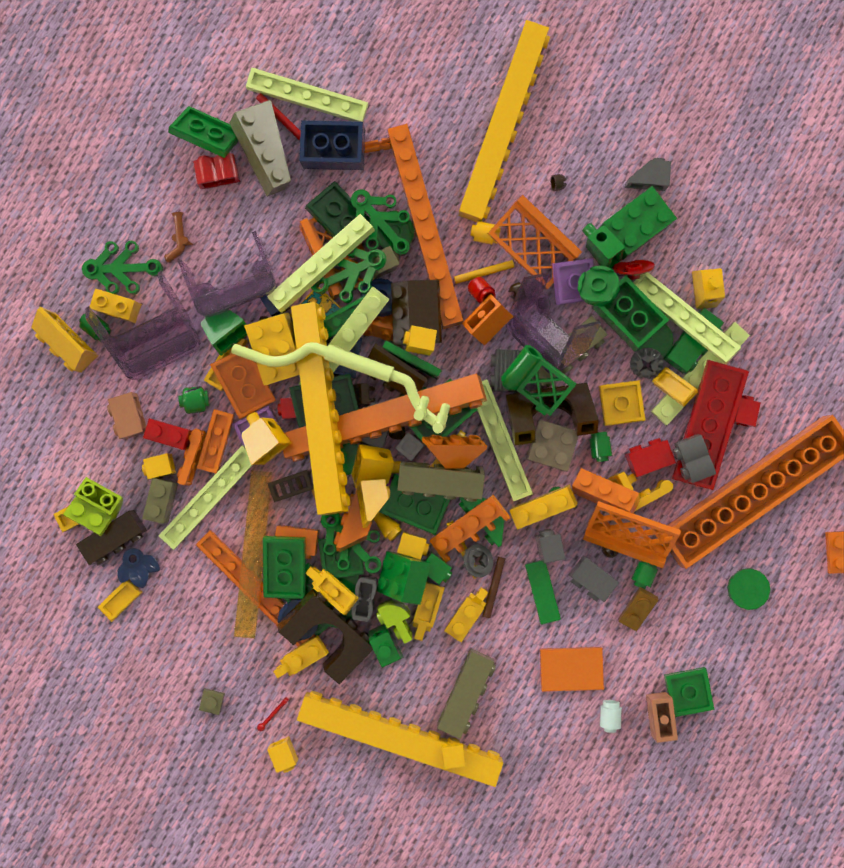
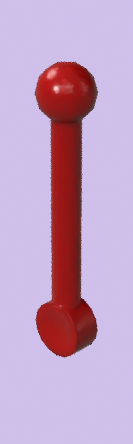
[257,697,289,731]

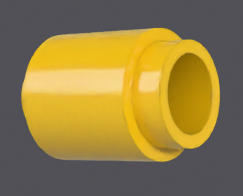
[470,221,501,245]

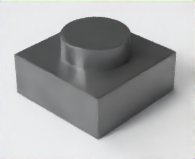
[395,433,424,461]

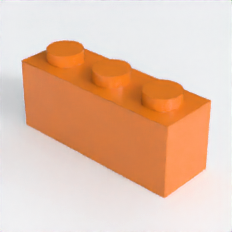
[572,468,640,514]

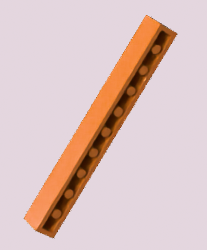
[387,124,463,329]
[283,373,487,462]

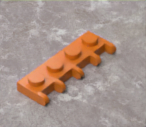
[429,494,510,562]

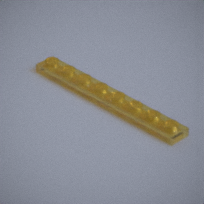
[234,470,273,639]

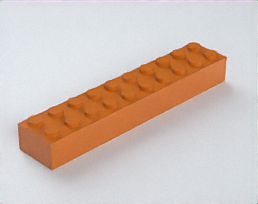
[662,415,844,569]

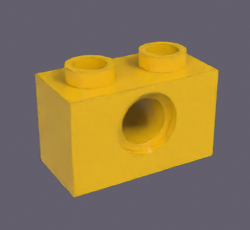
[89,288,142,324]

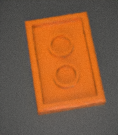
[210,346,276,419]
[540,647,604,692]

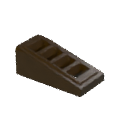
[267,470,314,503]

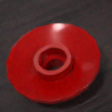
[613,260,655,280]

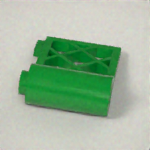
[501,345,577,416]

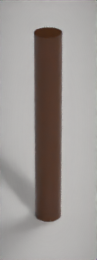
[483,556,506,618]

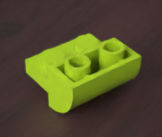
[63,477,123,536]
[376,600,412,644]

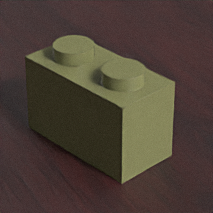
[142,478,178,524]

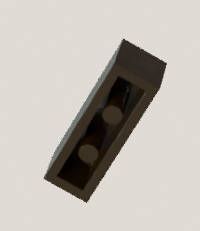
[76,510,147,566]

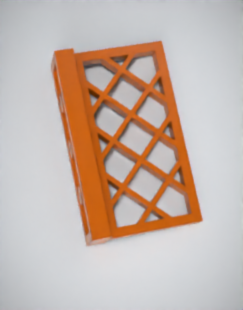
[487,195,582,290]
[299,218,378,300]
[583,501,681,568]

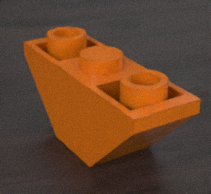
[422,435,488,469]
[334,490,373,552]

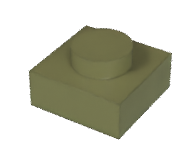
[199,688,225,715]

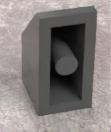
[625,158,671,191]

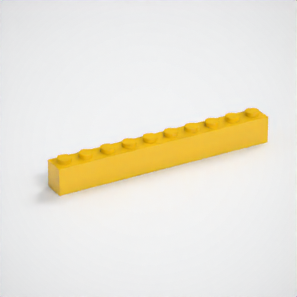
[458,20,550,222]
[291,302,350,515]
[296,691,503,787]

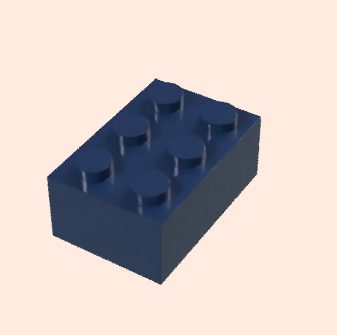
[299,120,366,170]

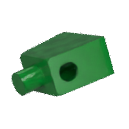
[582,223,625,268]
[201,306,247,356]
[369,624,404,668]

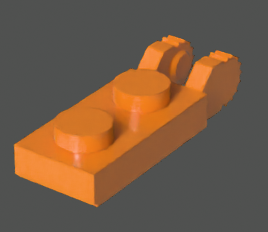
[177,428,207,486]

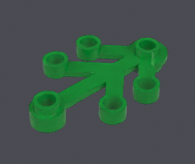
[351,189,410,256]
[82,241,163,295]
[311,248,387,303]
[321,513,381,574]

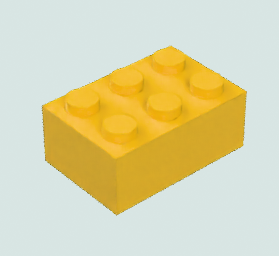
[245,313,300,386]

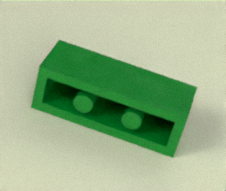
[663,308,724,374]

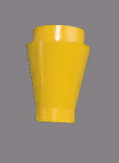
[373,512,402,541]

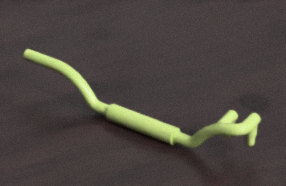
[231,342,450,433]

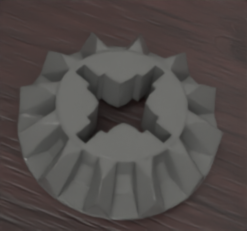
[630,348,664,380]
[462,544,493,578]

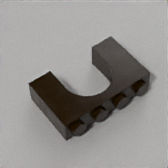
[506,382,599,446]
[277,589,373,685]

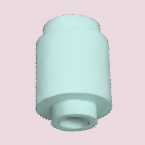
[600,700,622,733]

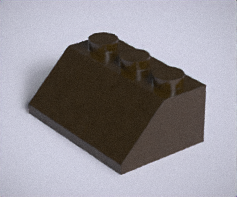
[391,280,442,347]
[367,343,429,397]

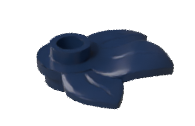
[117,548,160,588]

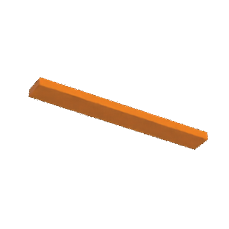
[196,530,327,647]

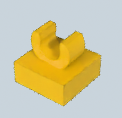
[608,472,637,490]

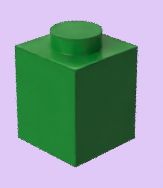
[425,551,452,585]

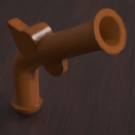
[164,212,193,263]

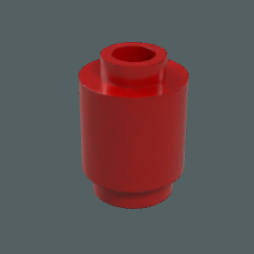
[468,277,496,304]

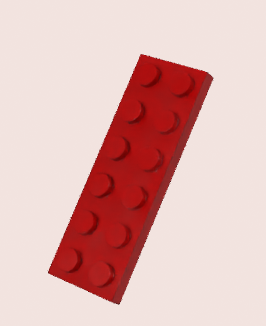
[672,360,749,490]

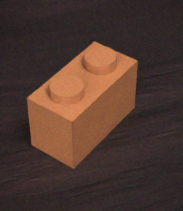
[107,392,146,439]
[646,692,678,743]

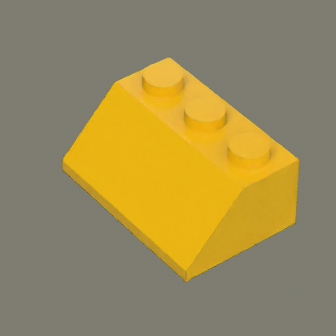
[31,306,99,373]

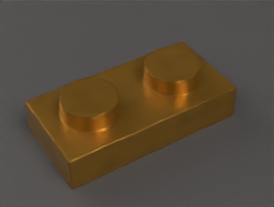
[618,587,658,632]

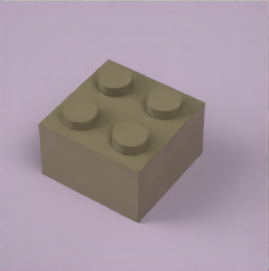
[526,420,578,472]

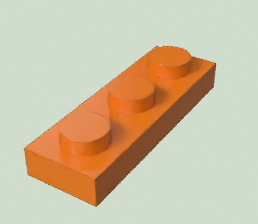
[197,409,235,474]

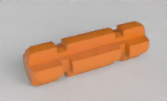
[365,137,391,153]

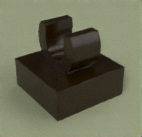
[353,383,375,405]

